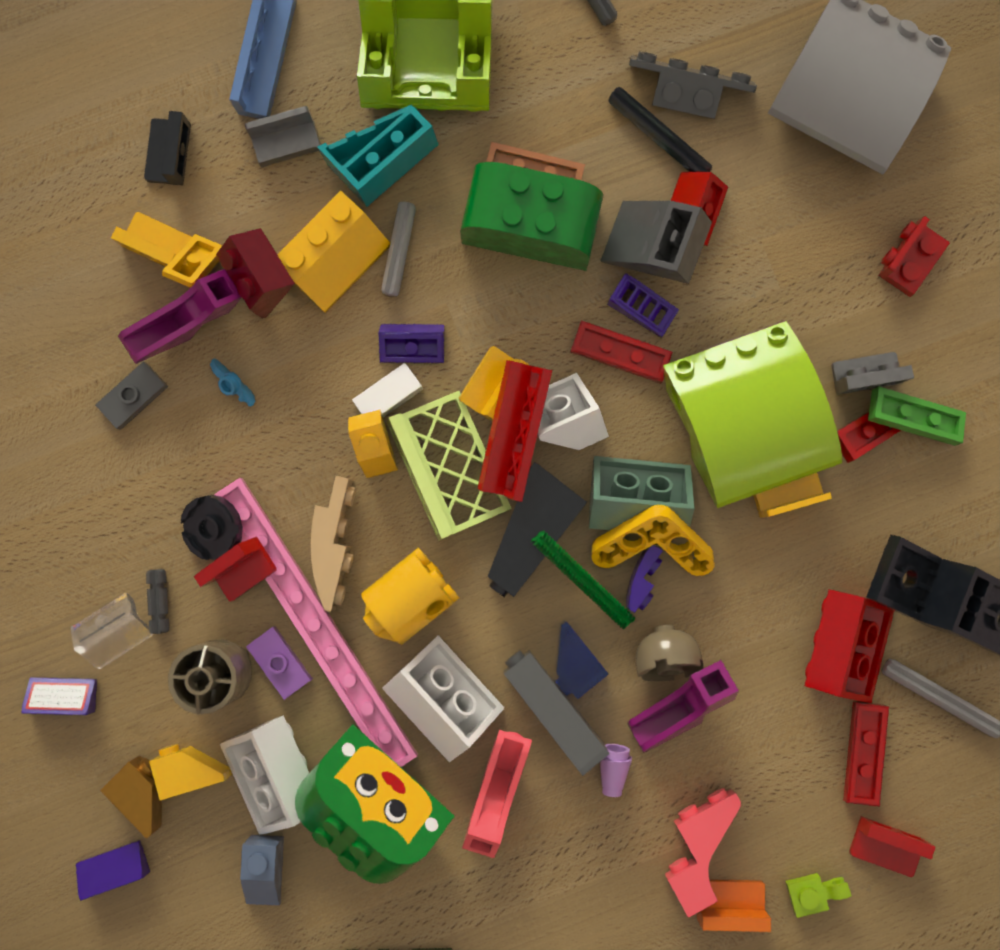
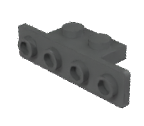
[629,51,757,119]

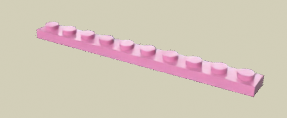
[214,478,418,767]

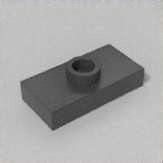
[95,361,169,430]

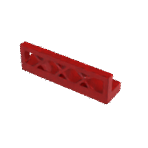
[477,360,552,502]

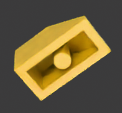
[348,409,398,478]
[149,744,233,801]

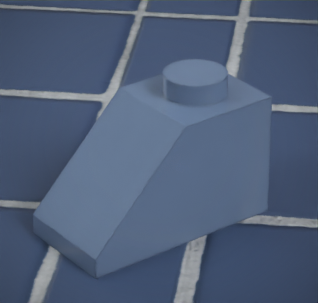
[240,835,284,905]

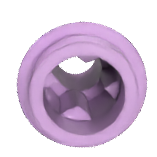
[600,744,632,797]

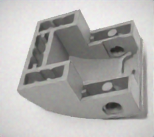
[768,0,952,175]

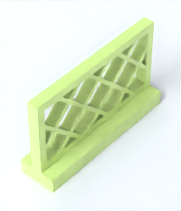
[387,391,512,541]

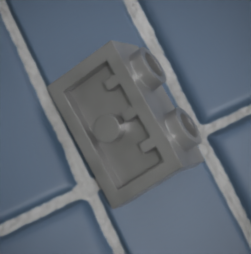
[831,352,914,395]

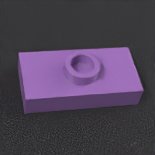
[246,626,313,700]

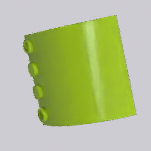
[357,0,493,112]
[663,321,842,508]

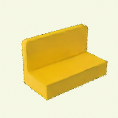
[111,212,192,267]
[459,346,529,421]
[753,473,832,518]

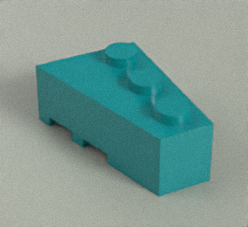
[317,105,439,207]

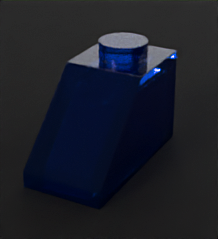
[555,620,609,699]

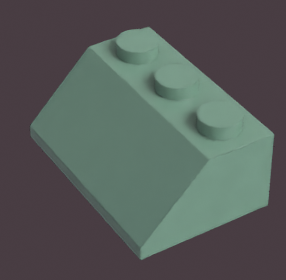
[589,456,695,538]

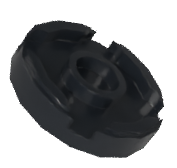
[181,494,243,560]

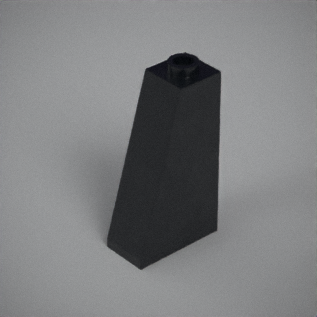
[488,462,587,598]

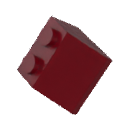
[216,228,295,318]

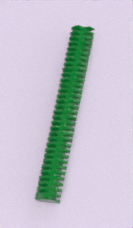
[531,531,635,629]

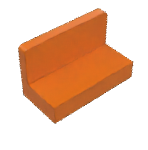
[697,879,771,932]

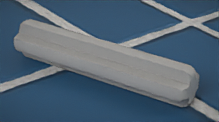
[381,202,416,297]

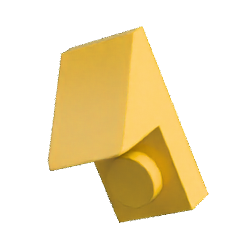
[162,234,222,288]

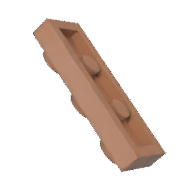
[486,142,585,180]

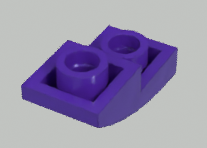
[626,545,663,613]

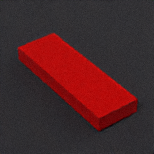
[570,320,673,384]
[843,701,889,807]

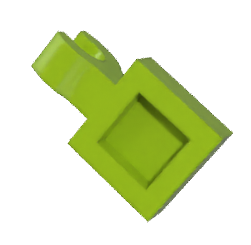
[785,873,852,918]

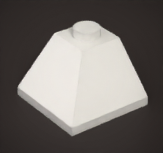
[537,373,609,450]

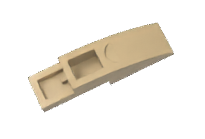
[310,476,356,612]

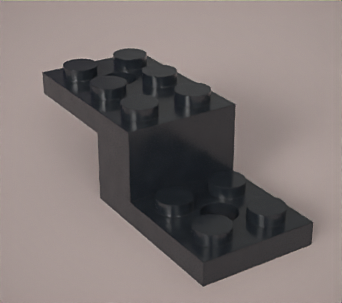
[866,534,1000,656]

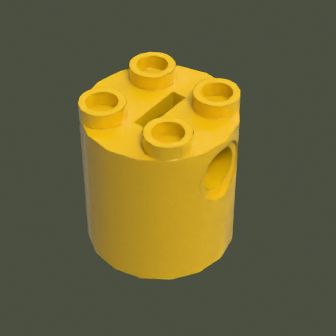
[361,547,460,645]

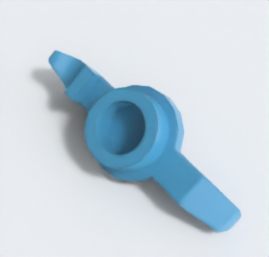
[210,358,255,406]

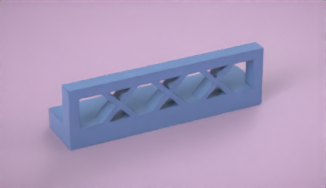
[229,0,297,119]

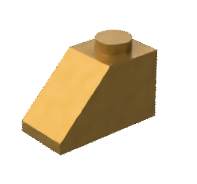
[100,756,162,839]

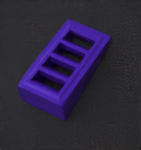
[607,273,679,338]

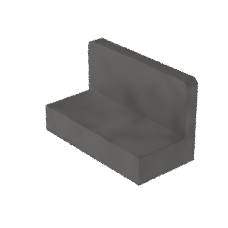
[245,106,320,167]

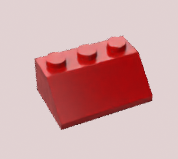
[804,589,894,703]

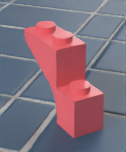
[462,730,532,858]
[665,788,741,918]

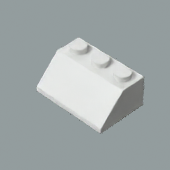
[382,635,504,762]
[220,715,309,835]

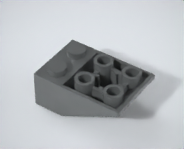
[601,201,712,284]

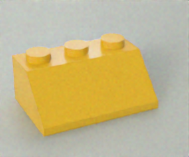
[277,190,390,313]

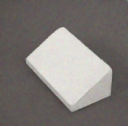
[352,363,423,418]

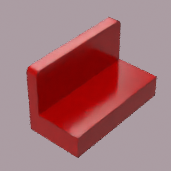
[671,172,728,246]
[194,536,277,602]
[849,816,936,877]

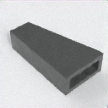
[504,650,609,776]

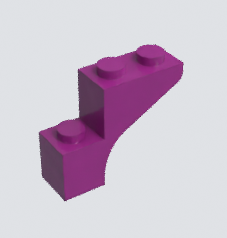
[118,269,242,364]
[627,660,739,753]

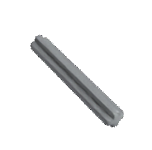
[882,659,1000,739]

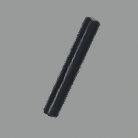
[608,87,713,172]

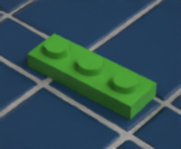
[868,386,966,446]

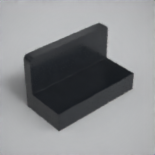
[144,111,191,186]

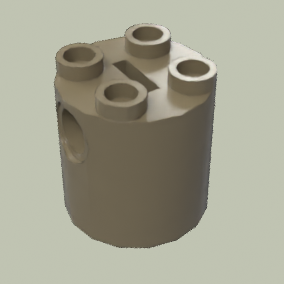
[168,639,252,715]

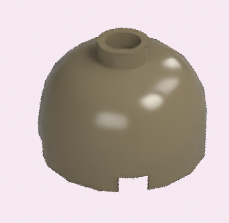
[636,625,704,681]

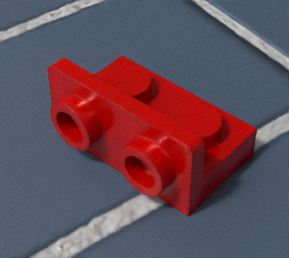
[878,216,950,297]

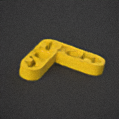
[592,505,715,576]

